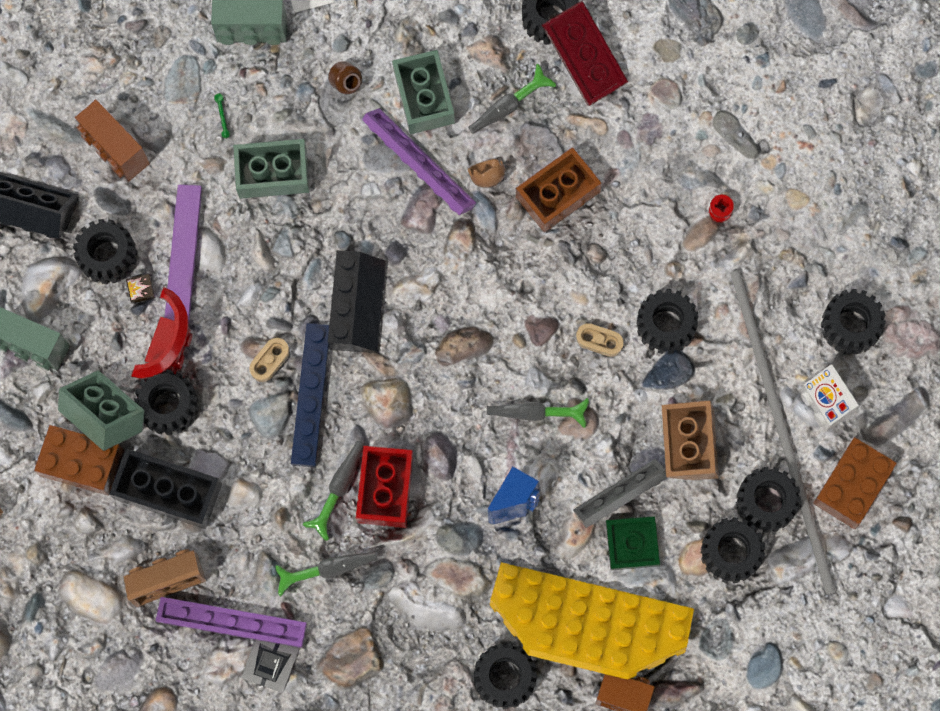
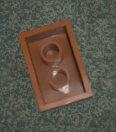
[74,99,150,182]
[516,147,602,233]
[34,425,124,496]
[813,437,897,529]

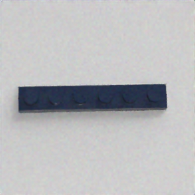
[291,323,329,468]

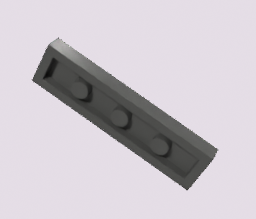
[573,459,667,528]

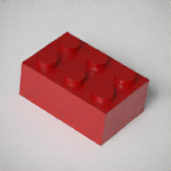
[356,446,414,528]

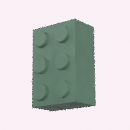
[211,0,287,45]
[392,50,455,135]
[233,139,310,199]
[0,307,70,371]
[58,370,144,451]

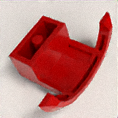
[131,287,193,379]

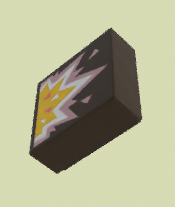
[126,274,155,304]

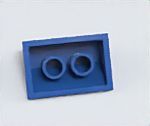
[487,466,541,525]

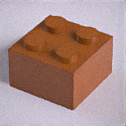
[595,674,655,711]

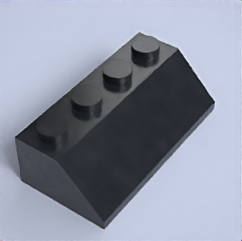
[0,172,79,239]
[327,250,386,353]

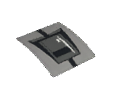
[242,640,299,693]

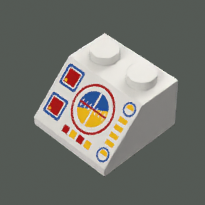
[801,364,859,431]

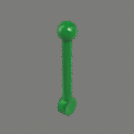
[214,93,231,139]

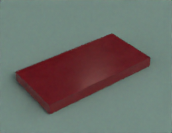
[542,0,628,106]

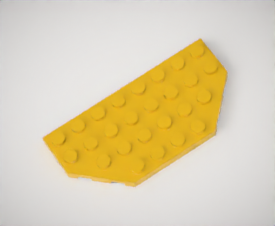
[490,562,694,680]

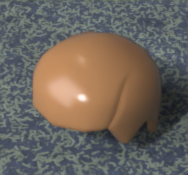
[468,159,506,188]

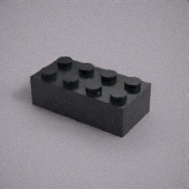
[109,448,222,529]

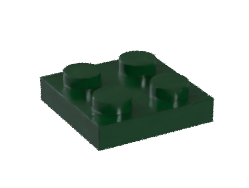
[606,516,660,571]

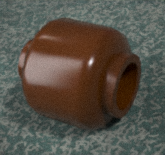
[328,61,363,95]

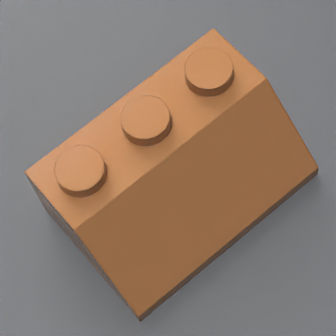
[662,401,719,480]
[123,549,206,607]

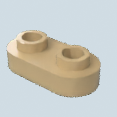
[576,323,623,357]
[249,338,290,382]

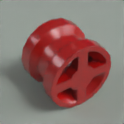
[709,194,734,223]

